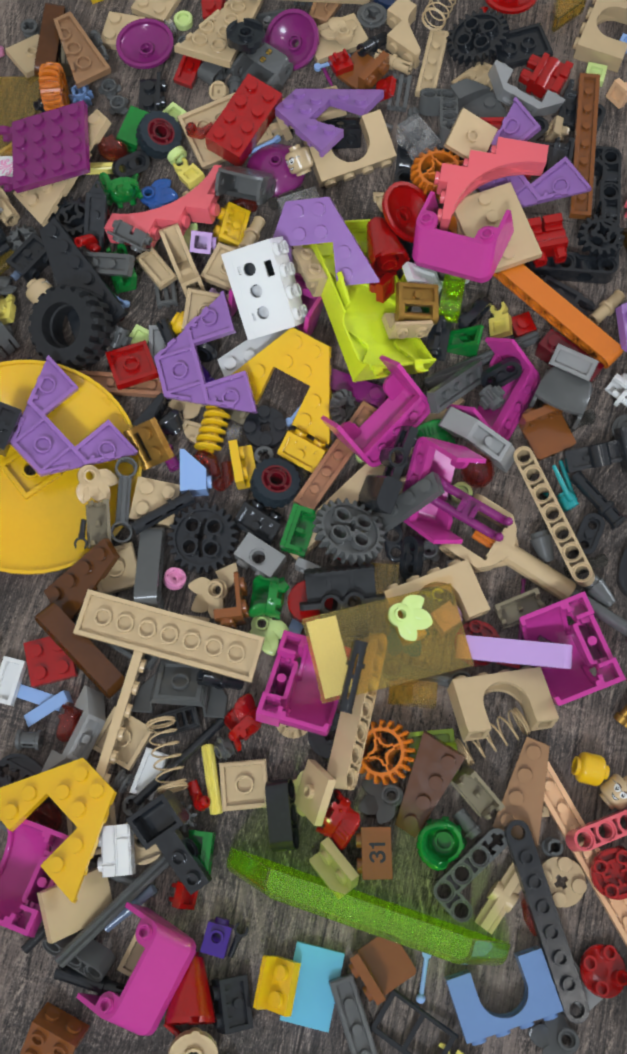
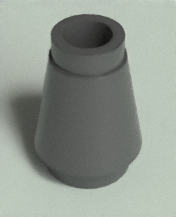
[529,529,554,563]
[583,574,616,608]

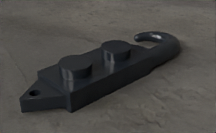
[81,180,108,253]

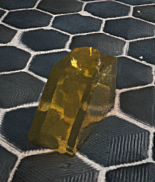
[552,0,586,32]
[388,680,438,709]

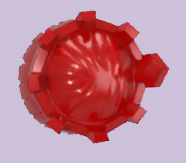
[224,693,262,751]
[316,789,360,851]

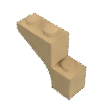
[386,0,421,69]
[158,223,206,298]

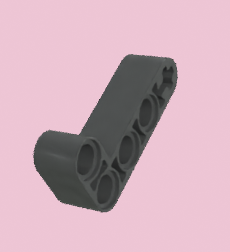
[418,88,458,149]
[134,527,166,610]
[431,828,508,923]

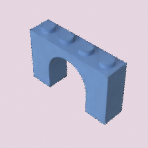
[444,945,563,1046]

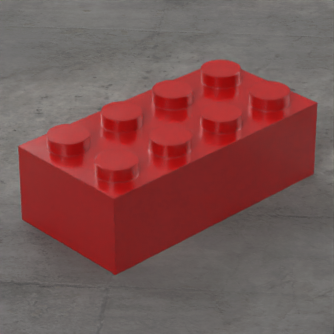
[205,73,282,167]

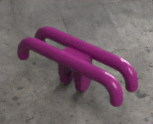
[430,476,513,542]

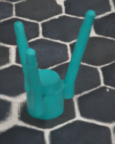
[543,460,579,512]

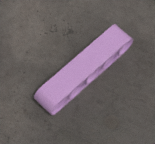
[455,635,573,669]

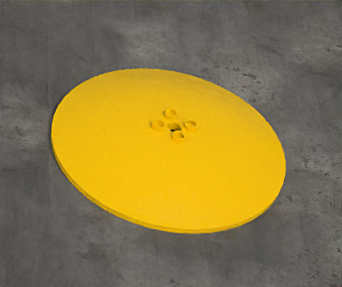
[0,360,142,575]

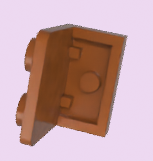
[337,49,390,89]
[518,403,576,461]
[213,571,250,629]
[348,929,416,1006]
[20,1002,90,1054]

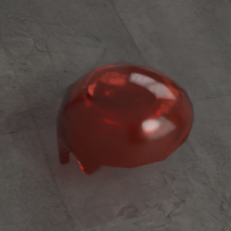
[97,134,128,162]
[461,453,495,488]
[56,704,82,742]
[27,802,62,831]

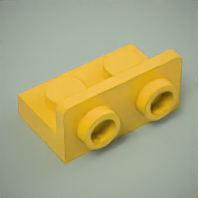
[213,202,251,247]
[276,428,329,473]
[228,439,256,490]
[253,955,301,1017]

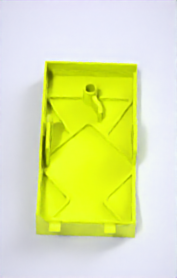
[302,219,436,382]

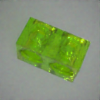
[439,274,466,323]

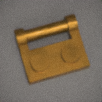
[394,282,439,324]
[123,417,175,471]

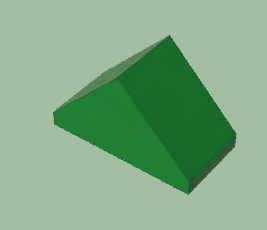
[447,325,484,357]

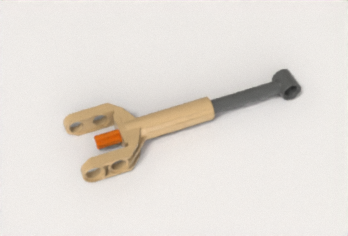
[439,494,627,644]

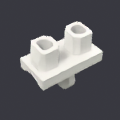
[605,373,627,407]

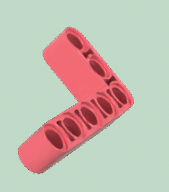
[565,807,627,852]

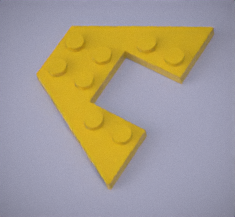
[231,327,332,445]
[0,758,117,903]

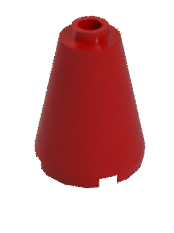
[366,217,410,277]
[164,952,215,1025]

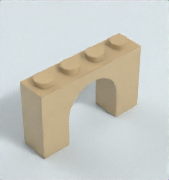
[573,0,627,73]
[303,109,397,188]
[383,559,490,647]
[447,666,559,742]

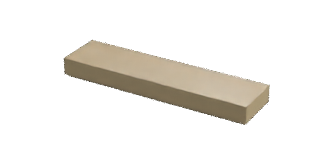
[415,30,449,97]

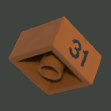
[356,826,393,880]

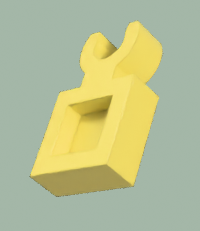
[173,158,205,190]
[0,293,16,325]
[489,302,513,338]

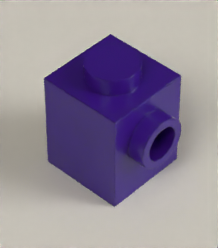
[200,916,234,959]

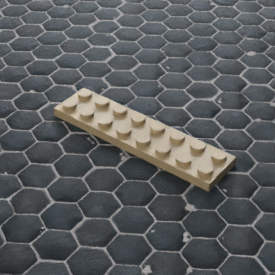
[73,589,265,683]

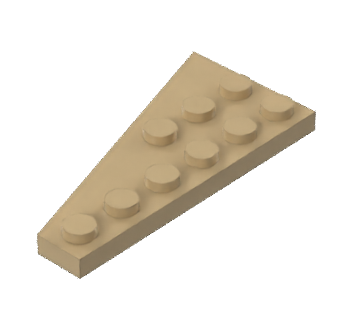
[174,0,264,68]
[13,109,112,227]

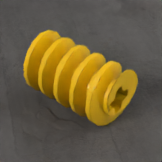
[194,406,231,454]

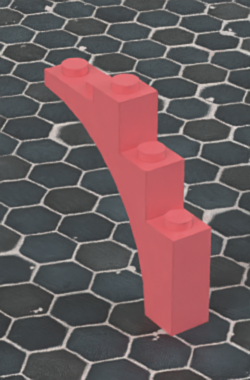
[434,137,549,231]
[104,165,222,248]

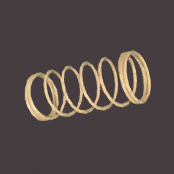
[421,0,456,31]
[454,707,531,767]
[146,716,188,794]

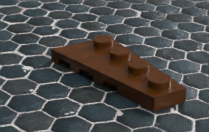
[44,538,120,622]
[395,730,466,838]

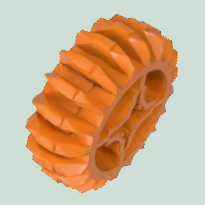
[38,62,70,111]
[410,147,463,201]
[359,719,416,785]

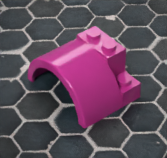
[519,591,626,706]
[256,630,351,736]
[0,819,69,937]

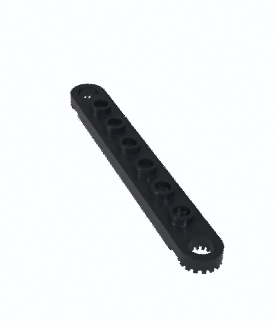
[504,820,590,1024]

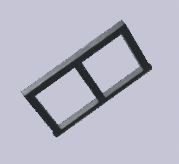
[370,989,458,1054]

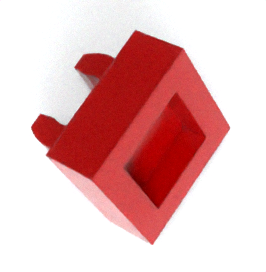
[328,49,354,77]
[369,272,395,303]
[168,881,199,910]

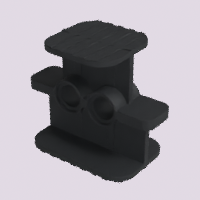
[299,563,385,641]

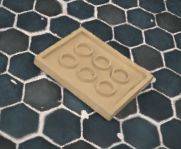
[177,92,274,171]
[454,182,542,273]

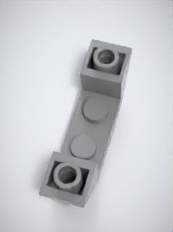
[488,60,565,117]
[438,406,515,473]
[41,685,106,772]

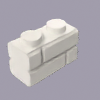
[97,824,136,878]

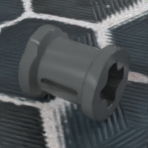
[15,729,44,751]

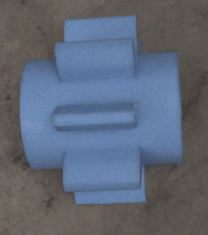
[68,85,94,108]

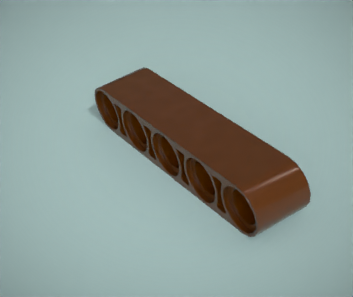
[34,3,65,77]
[34,602,125,699]

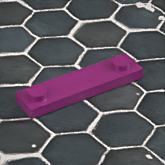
[330,368,387,409]

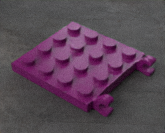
[0,100,90,193]

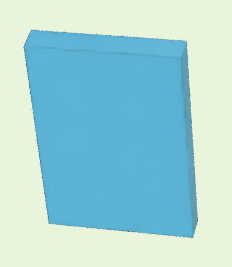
[280,941,345,1033]

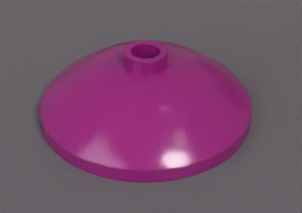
[265,9,319,71]
[116,18,174,69]
[247,144,306,197]

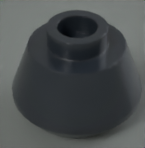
[196,340,218,362]
[157,409,184,436]

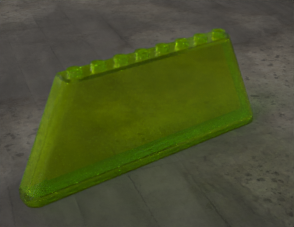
[227,847,511,966]

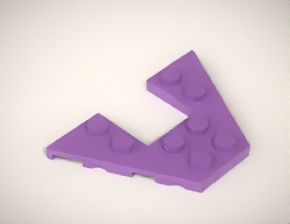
[275,89,384,157]
[477,97,592,208]
[273,197,380,286]
[154,291,258,414]
[10,355,138,477]

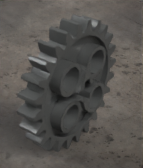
[312,498,385,566]

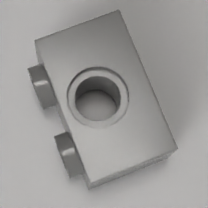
[234,532,287,578]

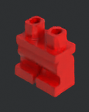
[518,52,574,98]
[527,213,569,268]

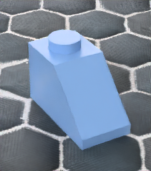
[180,449,213,497]

